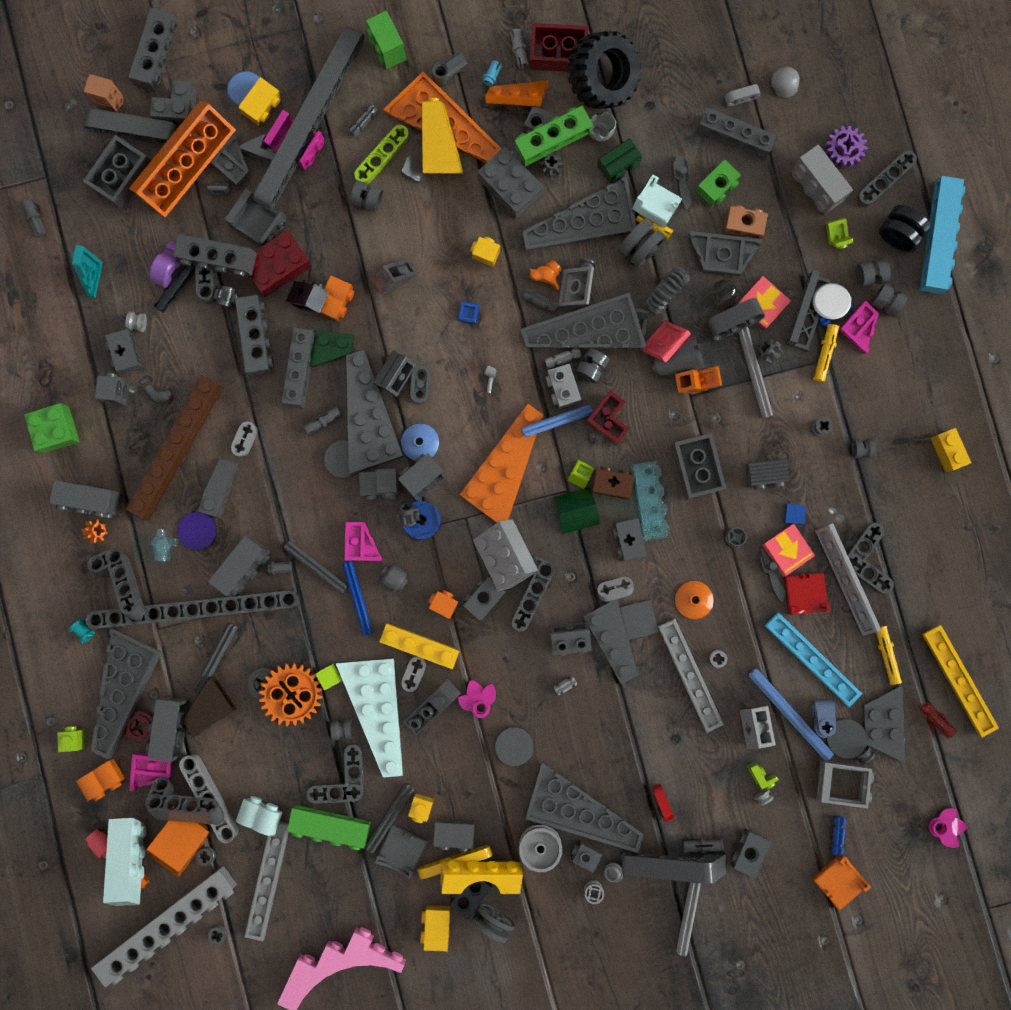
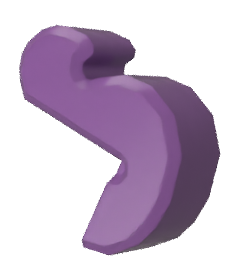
[149,241,181,289]

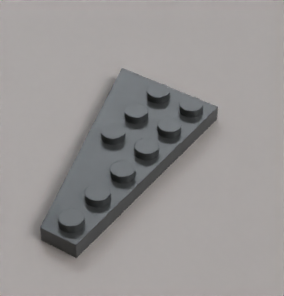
[520,292,647,348]
[525,762,643,853]

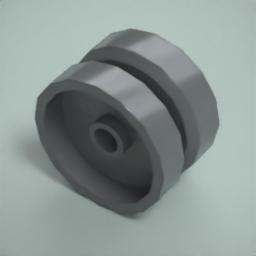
[618,218,666,268]

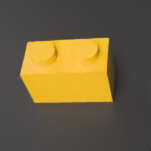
[238,77,281,126]
[930,428,971,473]
[420,905,450,952]

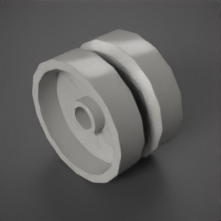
[519,823,562,872]

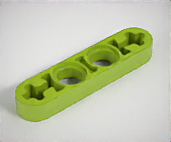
[354,125,409,184]

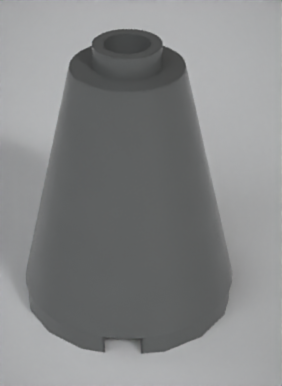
[651,334,706,376]

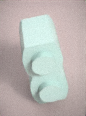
[236,796,283,836]

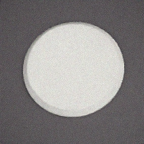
[813,283,851,319]

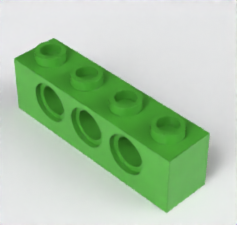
[514,106,593,167]

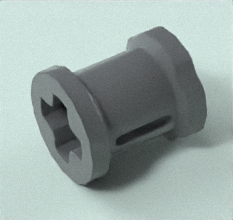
[811,417,833,437]

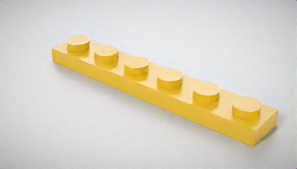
[922,625,999,738]

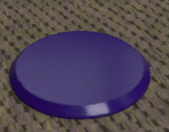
[178,512,216,550]

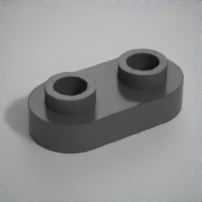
[410,365,431,404]

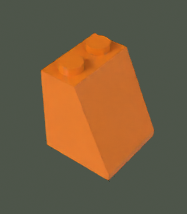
[147,821,209,878]

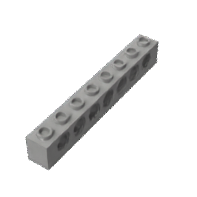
[91,866,237,987]

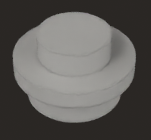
[604,862,623,883]

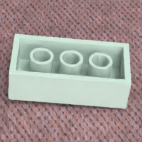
[103,818,147,906]

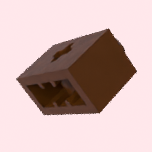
[592,466,635,500]

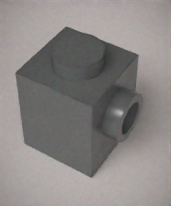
[570,840,602,873]

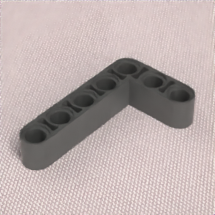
[621,851,727,884]

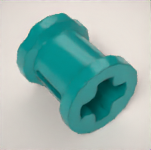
[68,619,95,644]

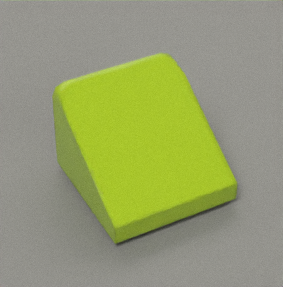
[568,460,595,489]
[315,664,343,691]

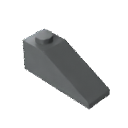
[198,458,238,518]

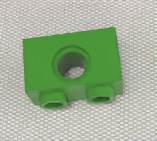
[696,160,741,207]

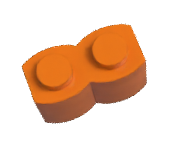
[320,276,355,321]
[76,759,126,802]

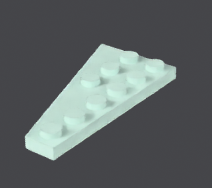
[336,658,403,777]

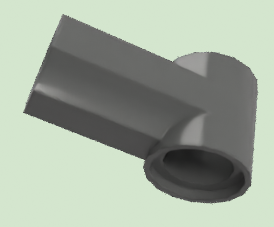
[432,51,468,87]

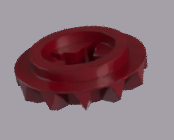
[124,711,153,743]

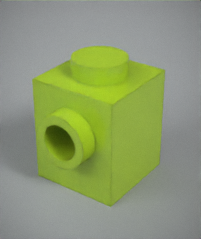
[57,726,86,752]

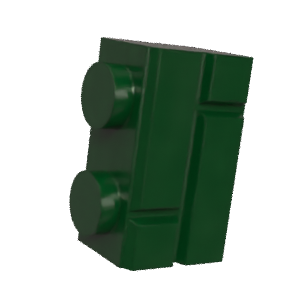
[597,138,642,182]

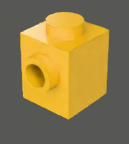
[470,236,500,267]
[408,793,434,823]

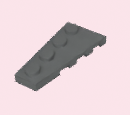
[583,599,638,684]

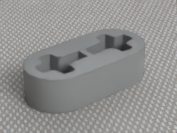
[724,85,761,107]
[231,421,258,457]
[597,577,634,602]
[401,656,427,692]

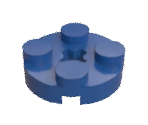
[403,501,441,539]

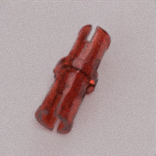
[920,702,957,738]

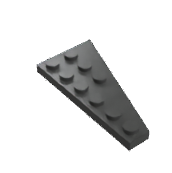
[522,176,636,252]
[346,350,403,475]
[91,627,162,759]

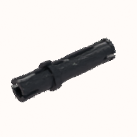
[153,263,195,313]

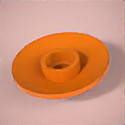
[675,581,713,619]

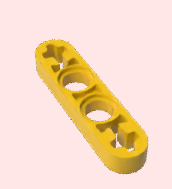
[417,845,493,879]

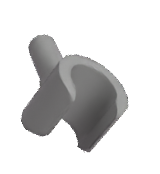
[484,366,497,393]

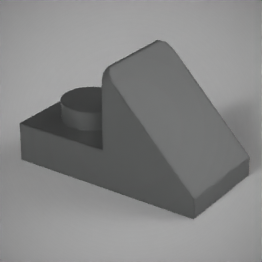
[240,134,276,164]

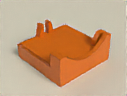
[812,855,871,911]

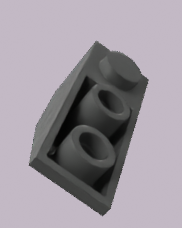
[403,679,461,736]

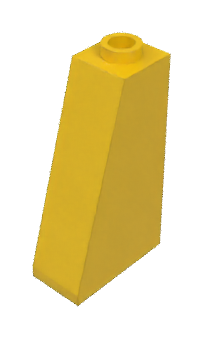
[422,98,463,174]

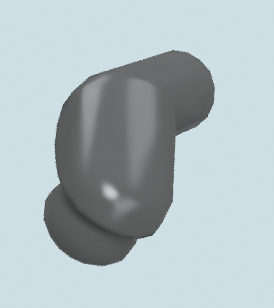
[143,385,173,403]

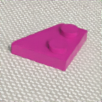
[839,301,879,354]
[344,522,382,561]
[129,752,173,791]

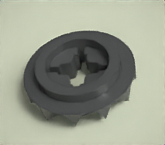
[247,668,277,699]

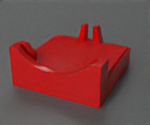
[784,573,830,615]

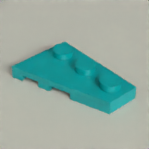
[71,245,103,298]

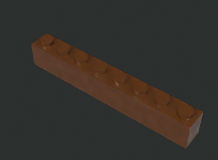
[126,375,224,520]

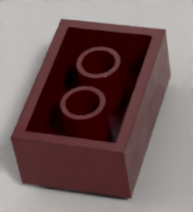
[530,23,589,71]
[250,230,312,297]

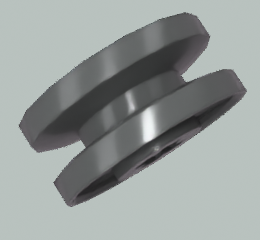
[471,904,516,943]

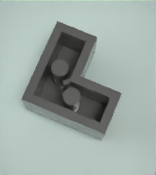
[150,80,197,126]
[359,469,400,500]

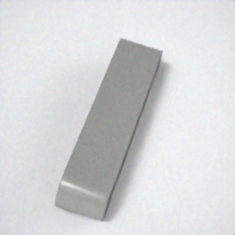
[179,754,239,843]

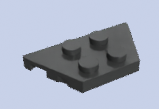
[689,231,763,276]
[862,686,905,762]

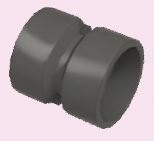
[350,180,383,212]
[856,258,891,287]
[871,283,908,318]
[575,348,610,383]

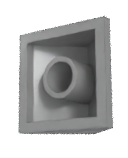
[558,266,594,310]

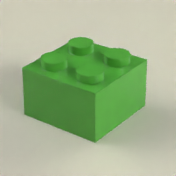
[365,10,406,70]
[24,403,80,454]

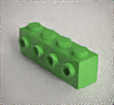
[287,805,371,850]

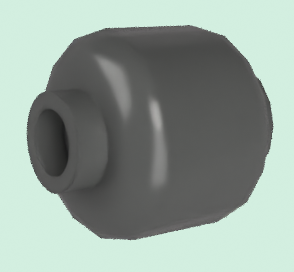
[379,564,408,592]

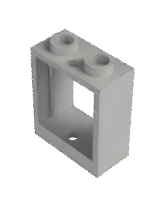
[816,760,874,808]

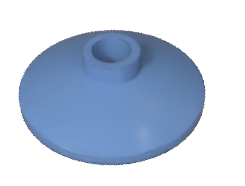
[401,424,439,461]

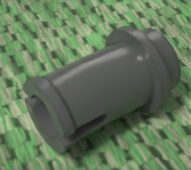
[268,560,293,576]

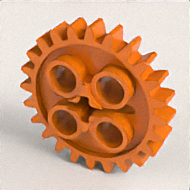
[258,662,322,726]

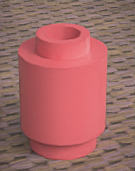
[85,829,108,859]

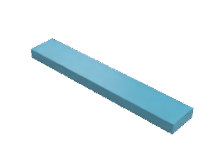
[764,612,862,707]

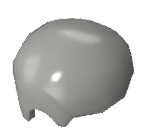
[771,66,800,98]
[589,112,616,142]

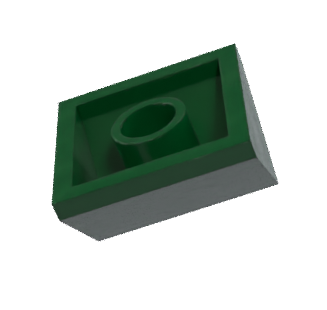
[553,487,600,534]

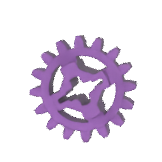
[825,126,868,168]

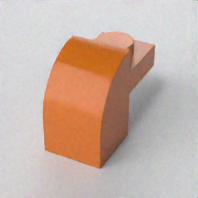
[675,366,722,394]

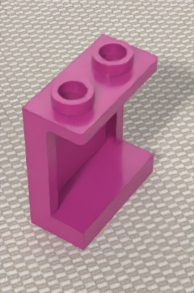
[263,110,324,170]

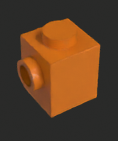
[428,589,459,619]

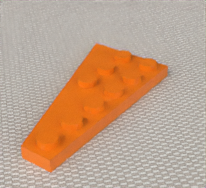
[460,404,543,523]

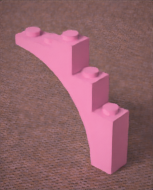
[277,927,406,1010]

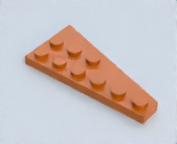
[383,72,502,163]

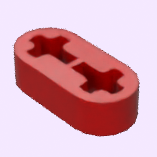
[651,784,674,822]

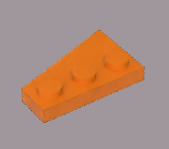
[485,80,548,107]

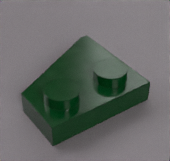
[311,330,354,367]

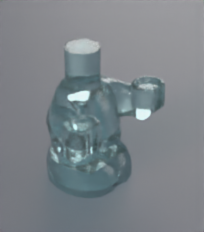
[149,529,179,561]

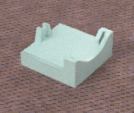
[632,175,682,228]

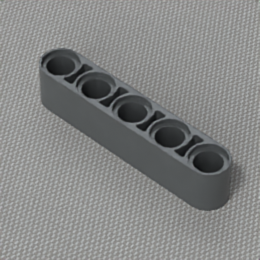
[84,108,178,144]

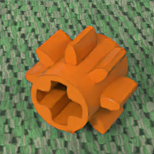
[81,519,108,544]

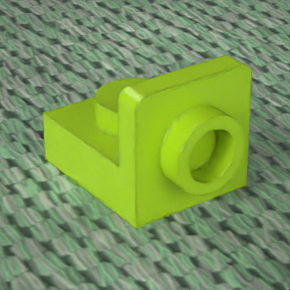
[747,762,779,790]

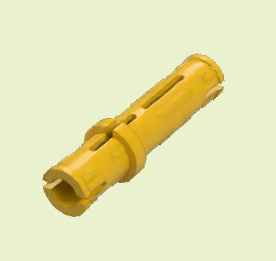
[813,324,840,382]
[876,625,902,685]

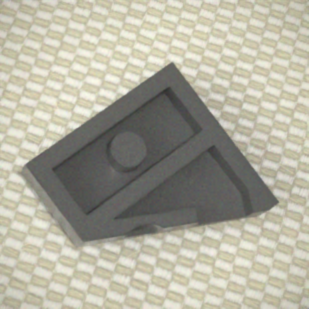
[210,134,250,187]

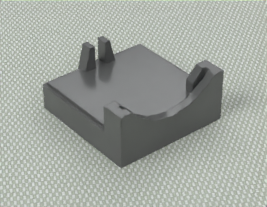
[375,823,428,879]

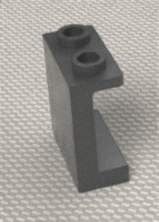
[225,188,287,246]

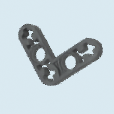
[847,523,894,594]
[307,743,364,804]

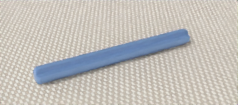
[749,668,834,761]

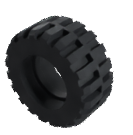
[567,31,642,109]

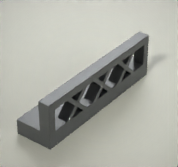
[786,269,831,351]

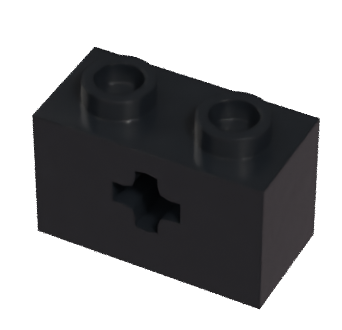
[286,280,329,314]

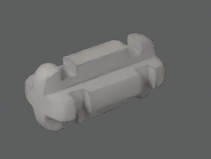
[553,676,577,695]

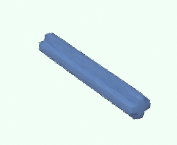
[521,405,593,438]

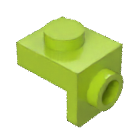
[825,217,853,249]

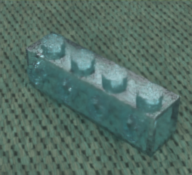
[631,461,670,541]

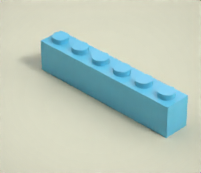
[919,176,965,294]

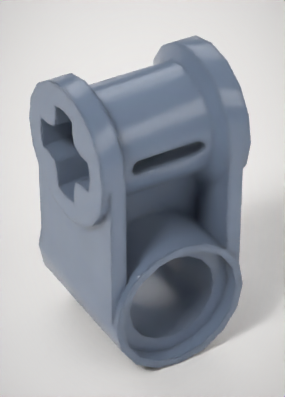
[812,700,836,738]

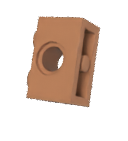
[84,74,123,113]
[723,205,768,239]

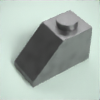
[371,259,418,294]

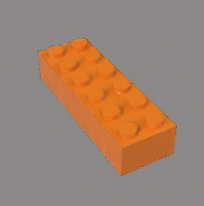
[129,101,236,217]

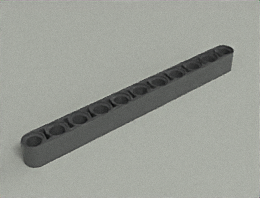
[253,26,364,209]
[86,591,300,629]

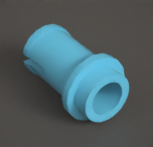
[482,61,502,87]

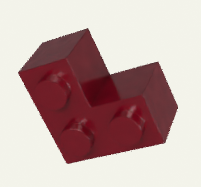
[586,390,630,446]

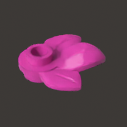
[458,680,496,718]
[928,808,968,848]

